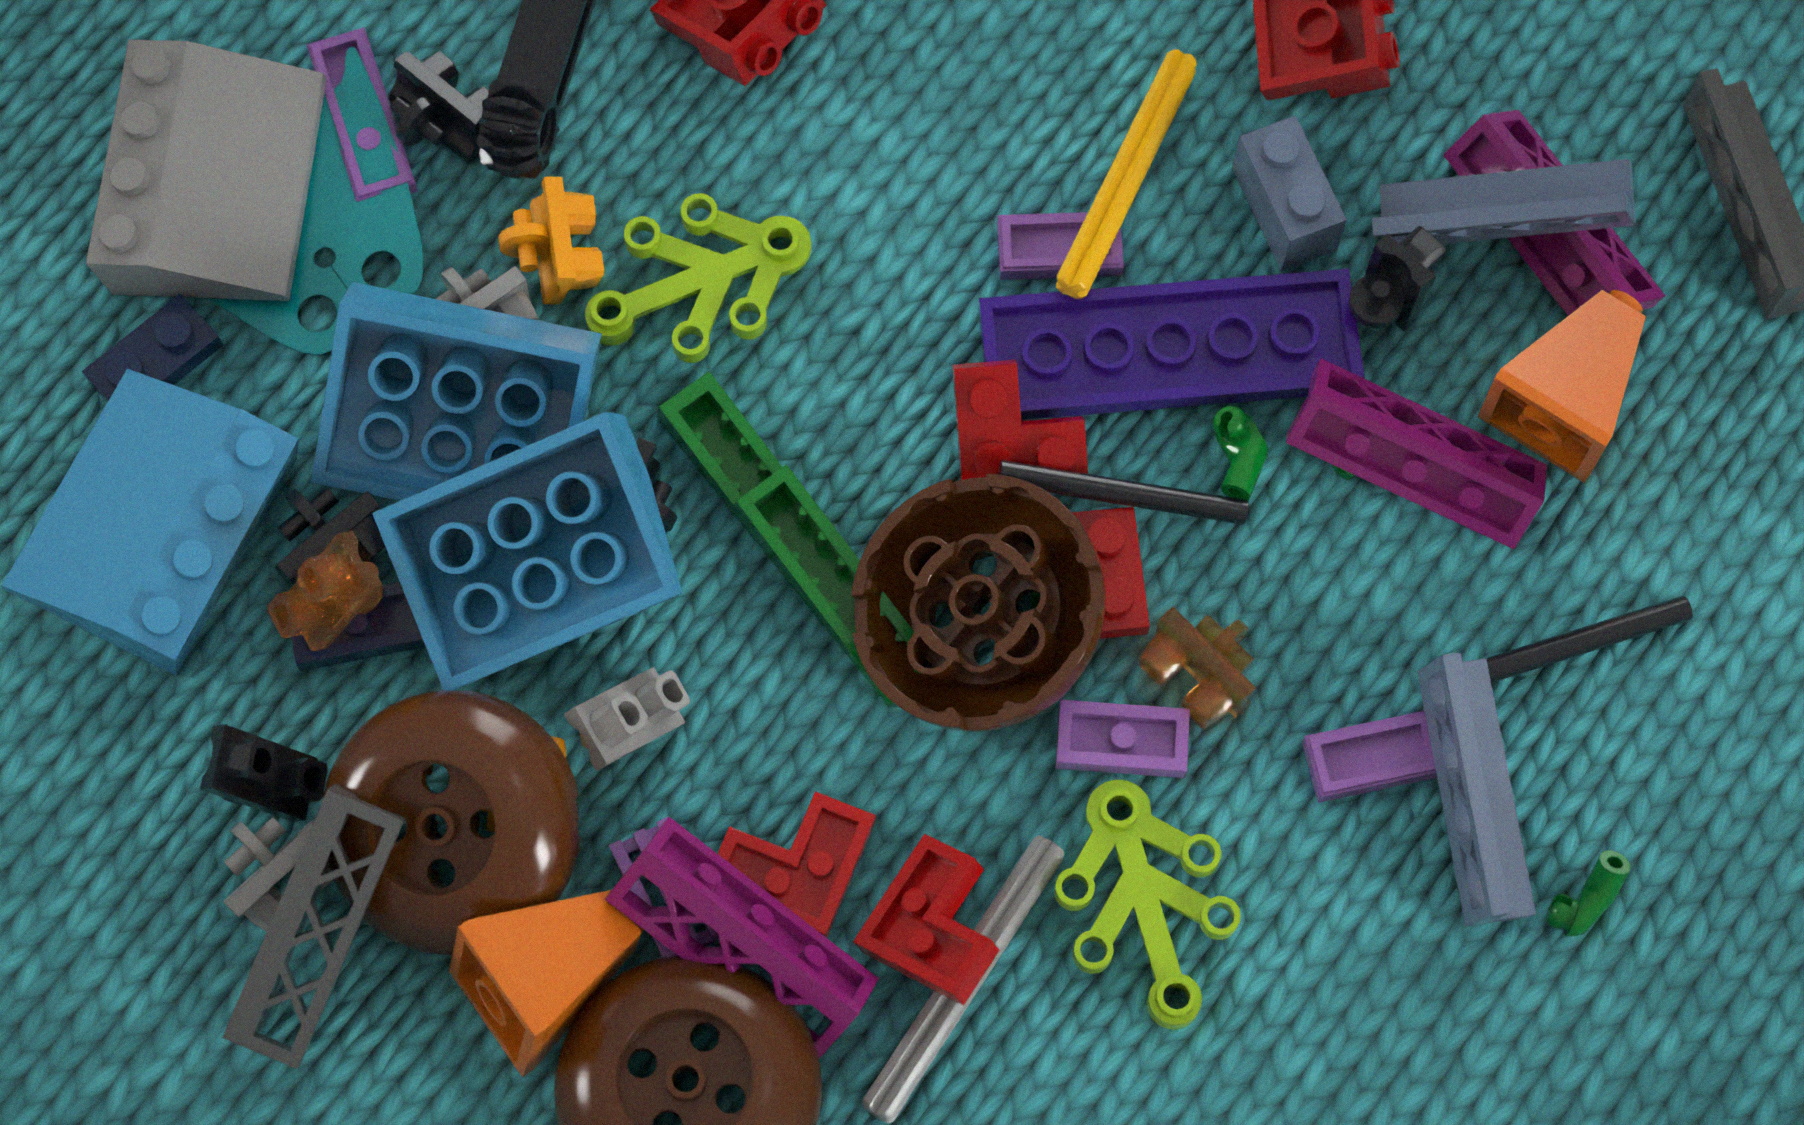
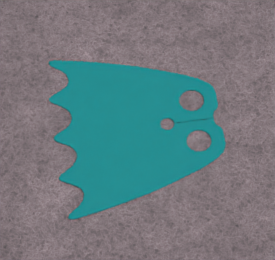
[208,47,424,355]

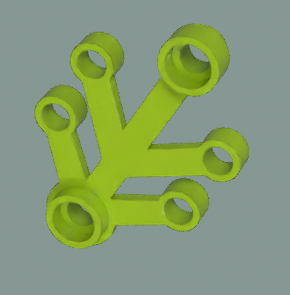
[585,193,812,363]
[1054,780,1241,1030]

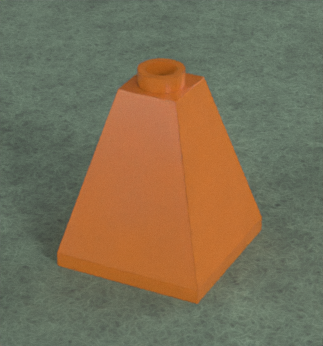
[1478,290,1646,483]
[449,890,644,1078]

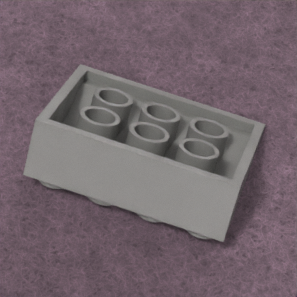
[86,40,327,301]

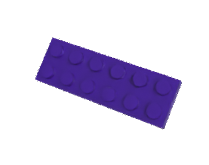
[978,269,1365,420]

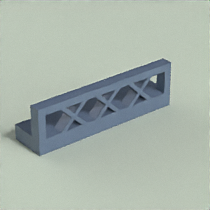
[1372,159,1636,244]
[1417,653,1536,927]

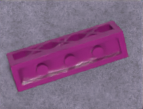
[1443,109,1665,316]
[1285,358,1547,549]
[605,817,879,1059]

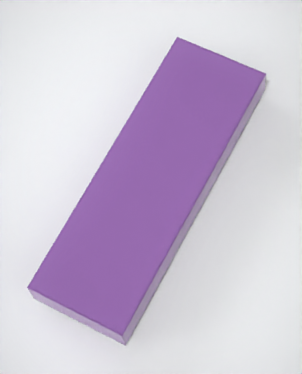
[306,27,418,202]

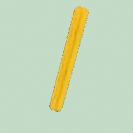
[1056,49,1197,299]

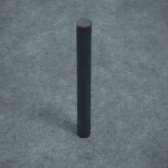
[997,460,1249,525]
[1484,596,1693,683]

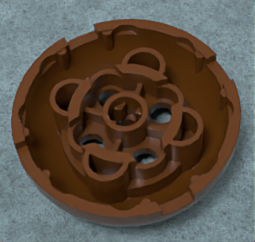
[851,474,1106,732]
[322,690,582,955]
[554,955,822,1125]

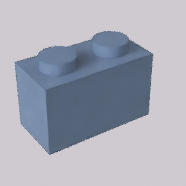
[1232,115,1347,272]

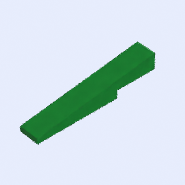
[657,371,935,707]

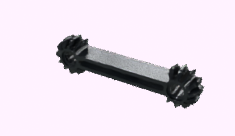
[476,0,596,179]

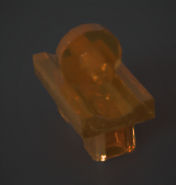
[267,531,383,651]
[1139,607,1256,729]

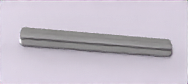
[863,835,1064,1123]

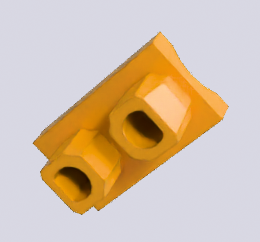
[498,177,604,304]

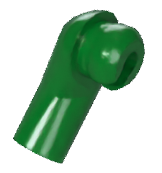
[1212,406,1268,500]
[1546,850,1631,936]

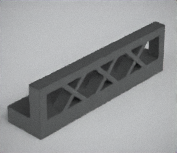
[1683,68,1804,319]
[222,783,405,1069]

